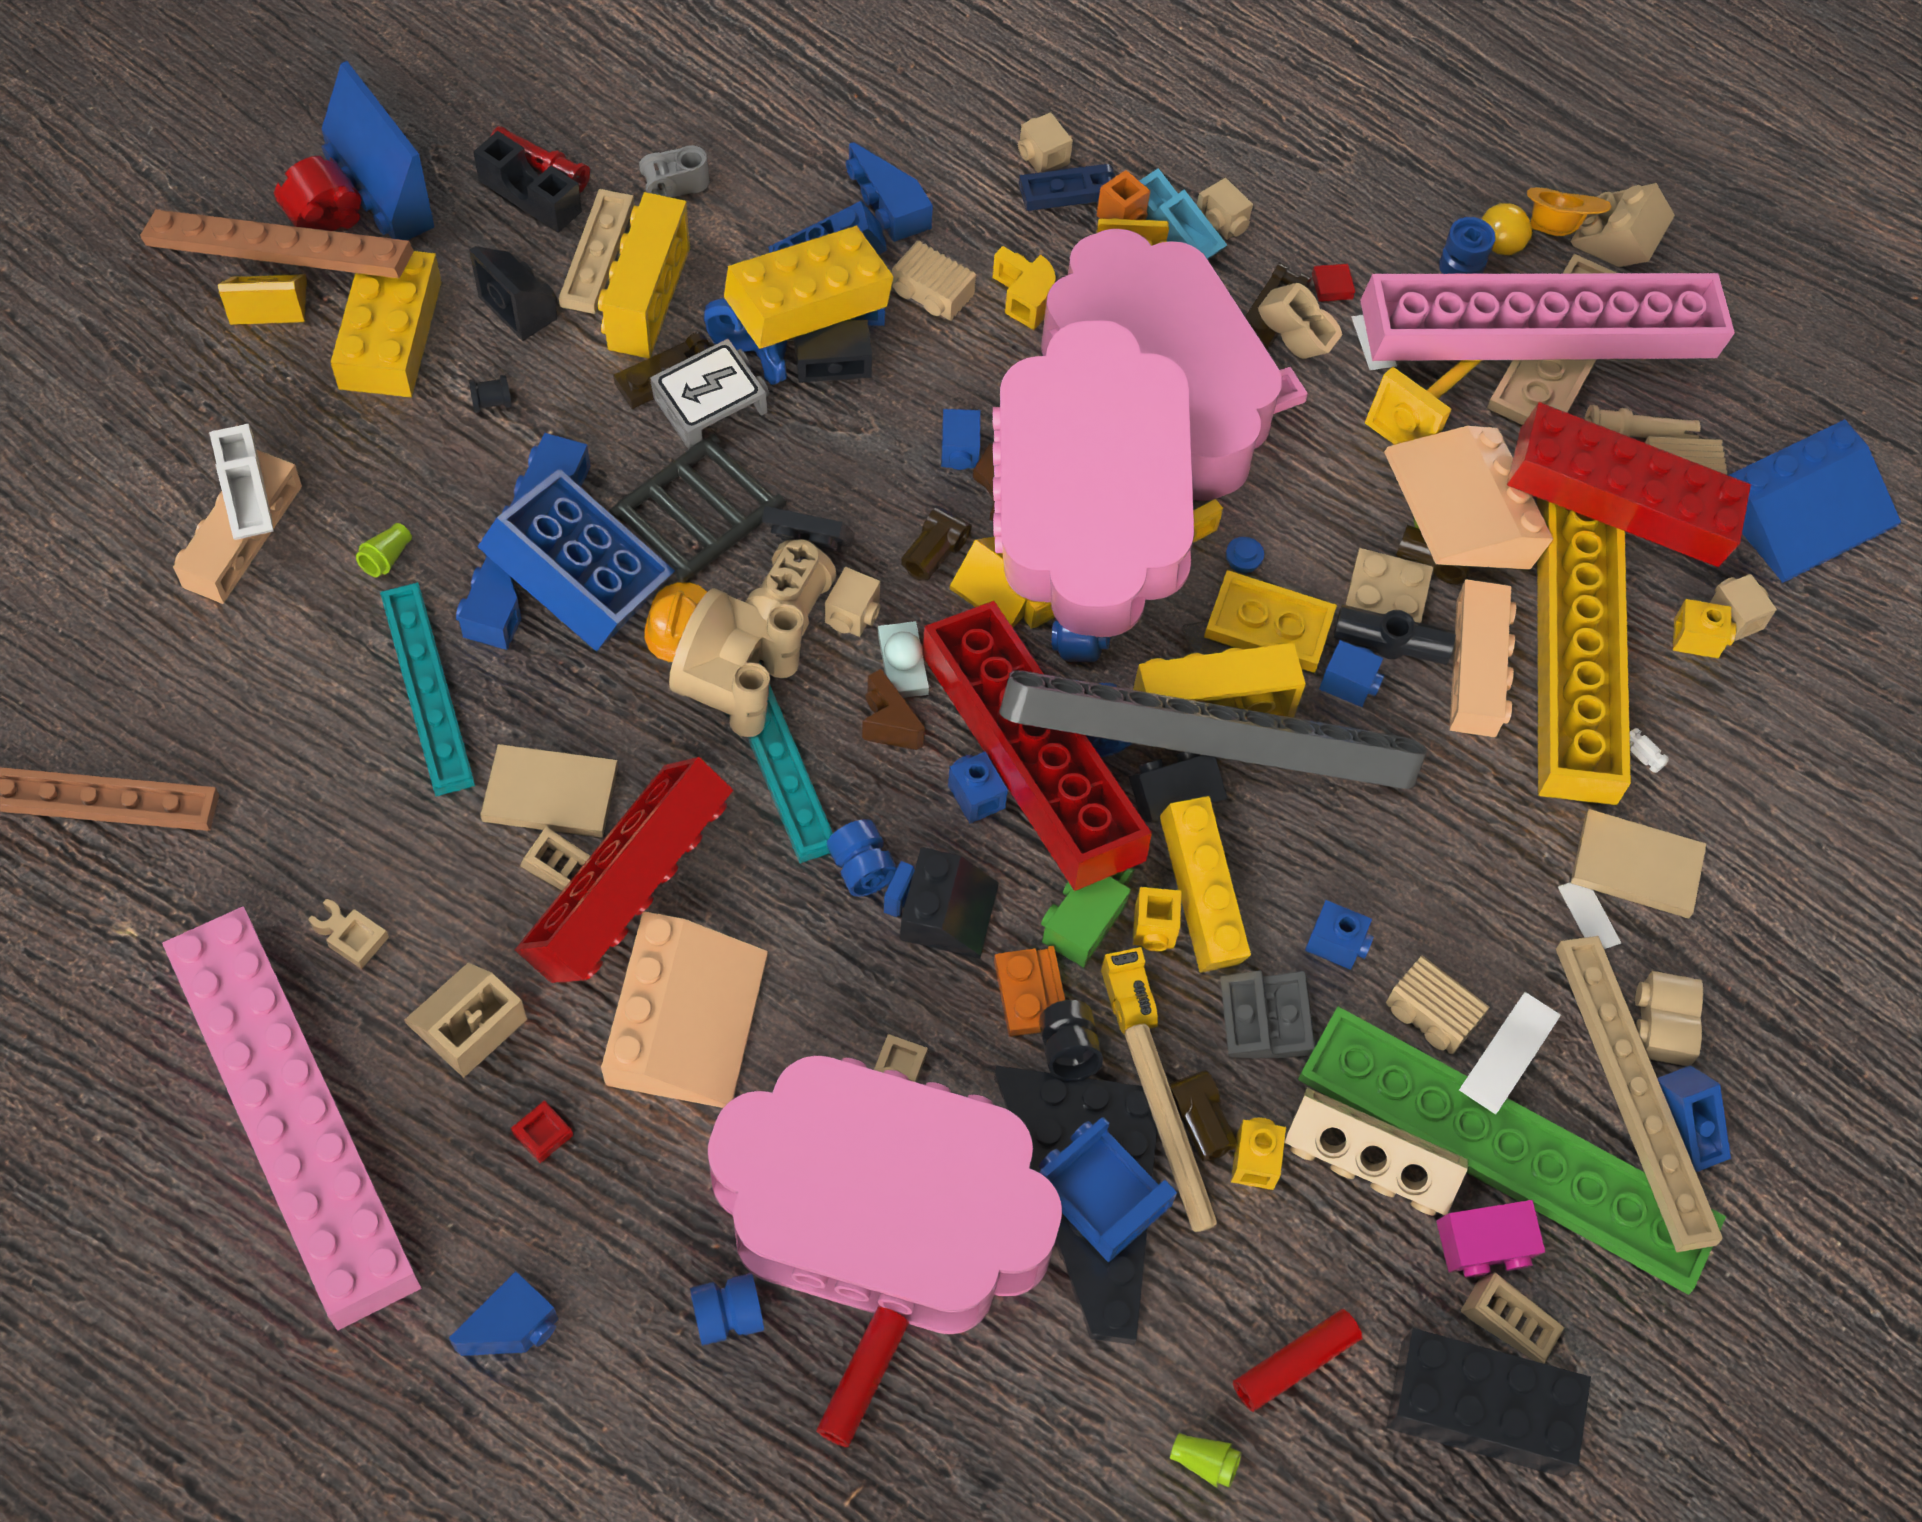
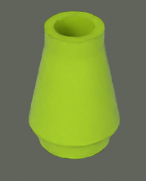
[356,523,412,577]
[1170,1433,1242,1488]

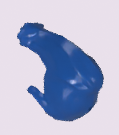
[704,297,787,385]

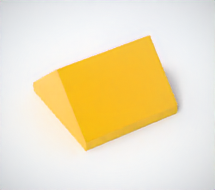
[218,274,307,325]
[950,537,1027,628]

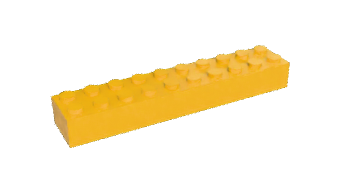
[1537,497,1631,805]

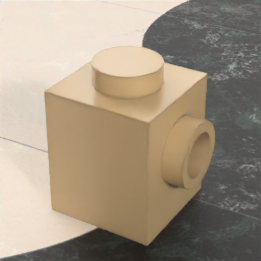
[1018,112,1073,173]
[825,567,880,637]
[1710,574,1777,642]

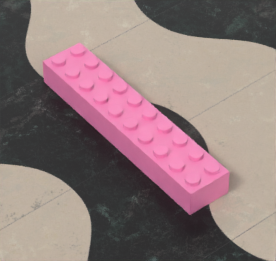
[1360,273,1735,361]
[162,906,422,1331]

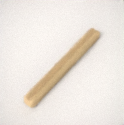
[1125,1024,1217,1232]

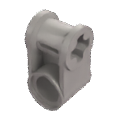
[639,145,710,198]

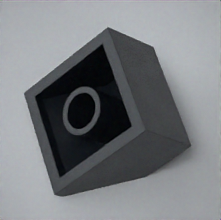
[469,246,557,341]
[900,847,999,959]

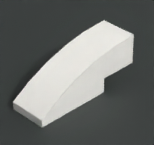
[209,424,274,540]
[1459,992,1561,1114]

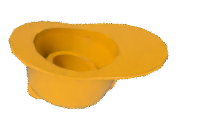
[1527,187,1612,236]
[644,582,707,662]

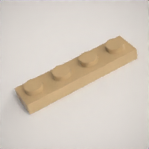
[559,189,634,314]

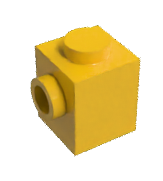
[1673,599,1736,658]
[1133,887,1181,951]
[1231,1117,1286,1190]

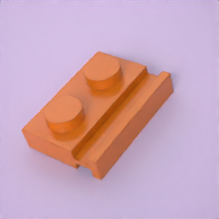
[994,946,1065,1037]

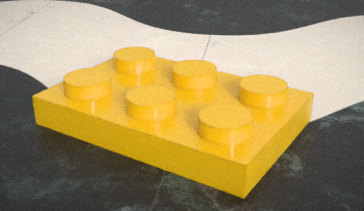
[1204,570,1337,673]

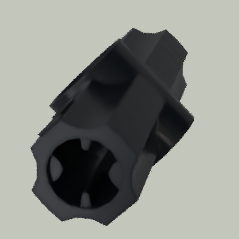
[1334,604,1456,665]

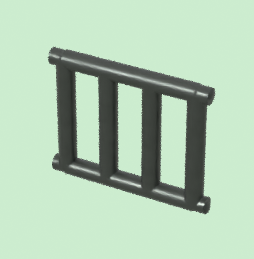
[609,433,786,583]

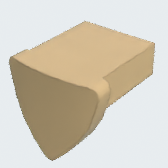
[874,1034,928,1082]

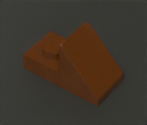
[862,669,925,750]

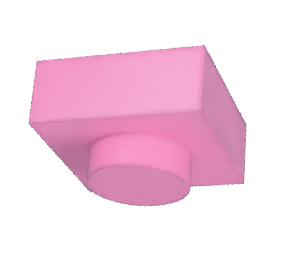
[1274,367,1308,414]

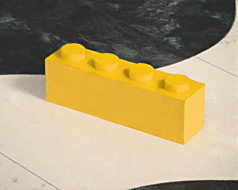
[1160,796,1251,973]

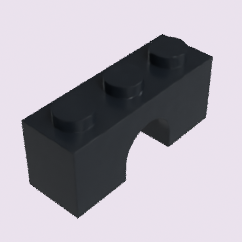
[473,131,582,233]

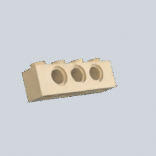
[1284,1087,1468,1216]

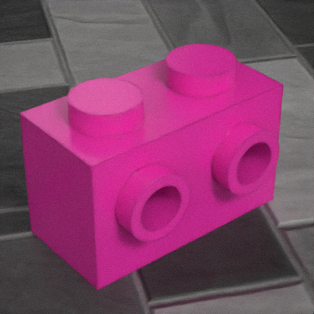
[1436,1200,1545,1278]

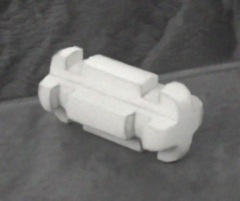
[1630,728,1669,773]

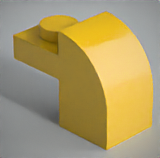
[992,246,1056,330]

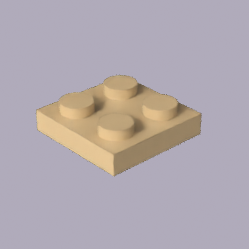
[1345,548,1433,623]

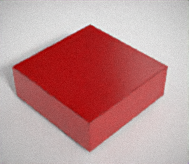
[1312,264,1355,302]
[511,1100,574,1163]

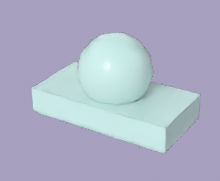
[878,621,929,698]

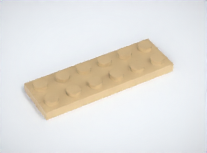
[1487,254,1616,425]

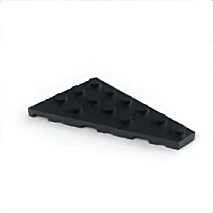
[994,1065,1157,1345]

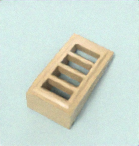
[520,827,590,891]
[1461,1272,1565,1364]

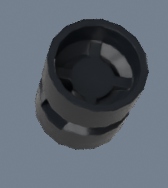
[1039,1000,1103,1081]

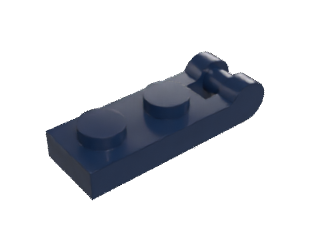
[1019,164,1115,211]

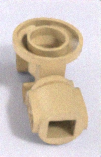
[669,539,837,737]

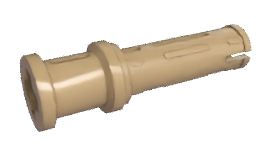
[1585,405,1700,438]

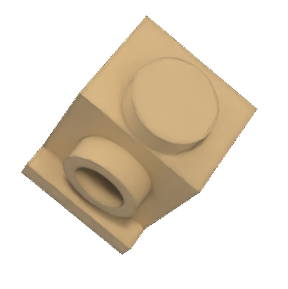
[1197,177,1253,240]

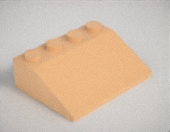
[1384,426,1553,569]
[601,911,768,1108]

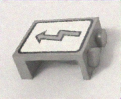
[650,339,769,450]

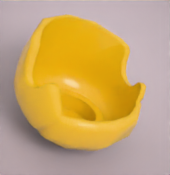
[1481,203,1532,256]

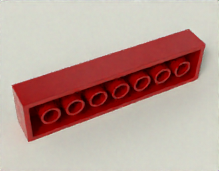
[923,601,1152,891]

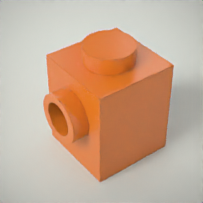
[1096,170,1150,220]

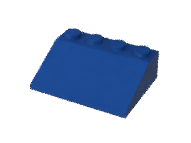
[321,61,435,240]
[1729,419,1901,583]
[477,469,675,652]

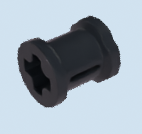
[468,375,512,413]

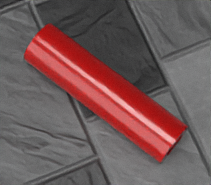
[816,1306,909,1447]
[1233,1309,1362,1412]

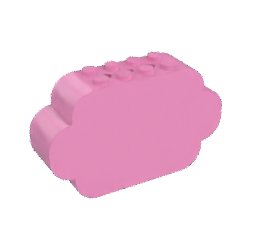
[1041,229,1282,501]
[993,320,1194,637]
[708,1056,1062,1334]

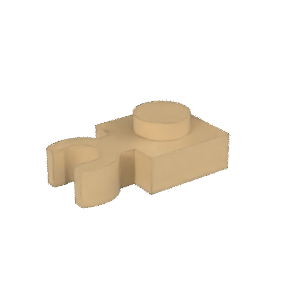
[308,899,389,969]

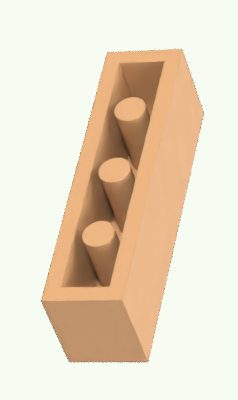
[173,450,302,604]
[1449,579,1516,737]

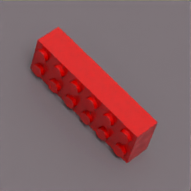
[1507,402,1751,567]
[515,757,734,983]

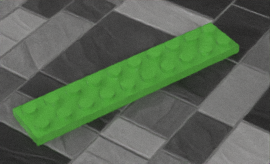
[1298,1006,1726,1295]

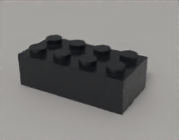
[1386,1328,1591,1478]

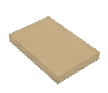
[480,744,618,838]
[1571,809,1706,919]

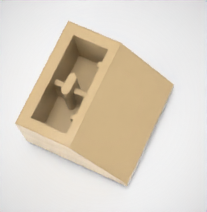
[1570,183,1675,267]
[404,963,527,1078]

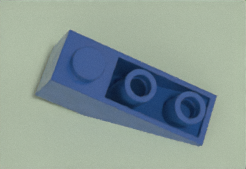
[846,142,933,242]
[768,201,887,255]

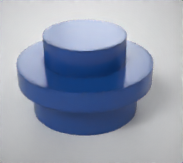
[1226,537,1264,574]

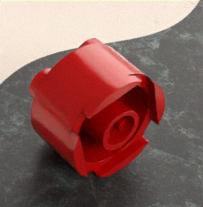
[274,156,361,231]

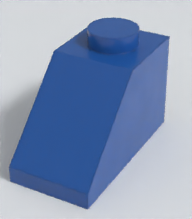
[1657,1065,1731,1172]
[449,1271,558,1356]

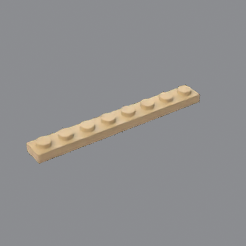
[1556,936,1723,1252]

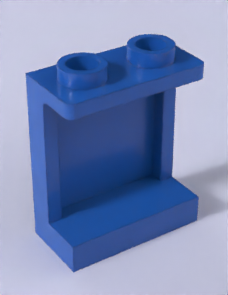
[1038,1117,1177,1263]

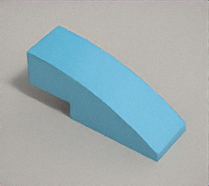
[1139,168,1227,259]

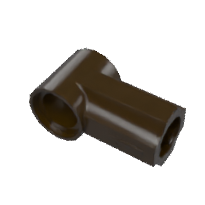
[901,506,972,581]
[1396,525,1471,585]
[1169,1070,1238,1161]

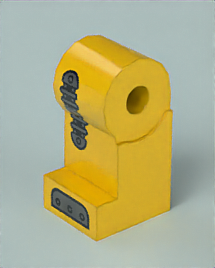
[1101,947,1158,1035]

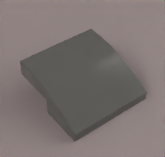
[1220,970,1315,1058]

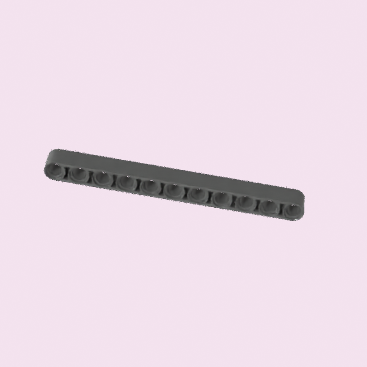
[999,671,1427,789]

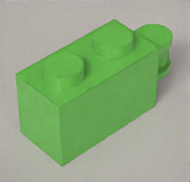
[1041,868,1135,968]

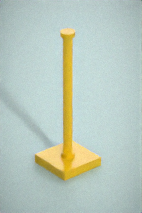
[1365,360,1482,445]

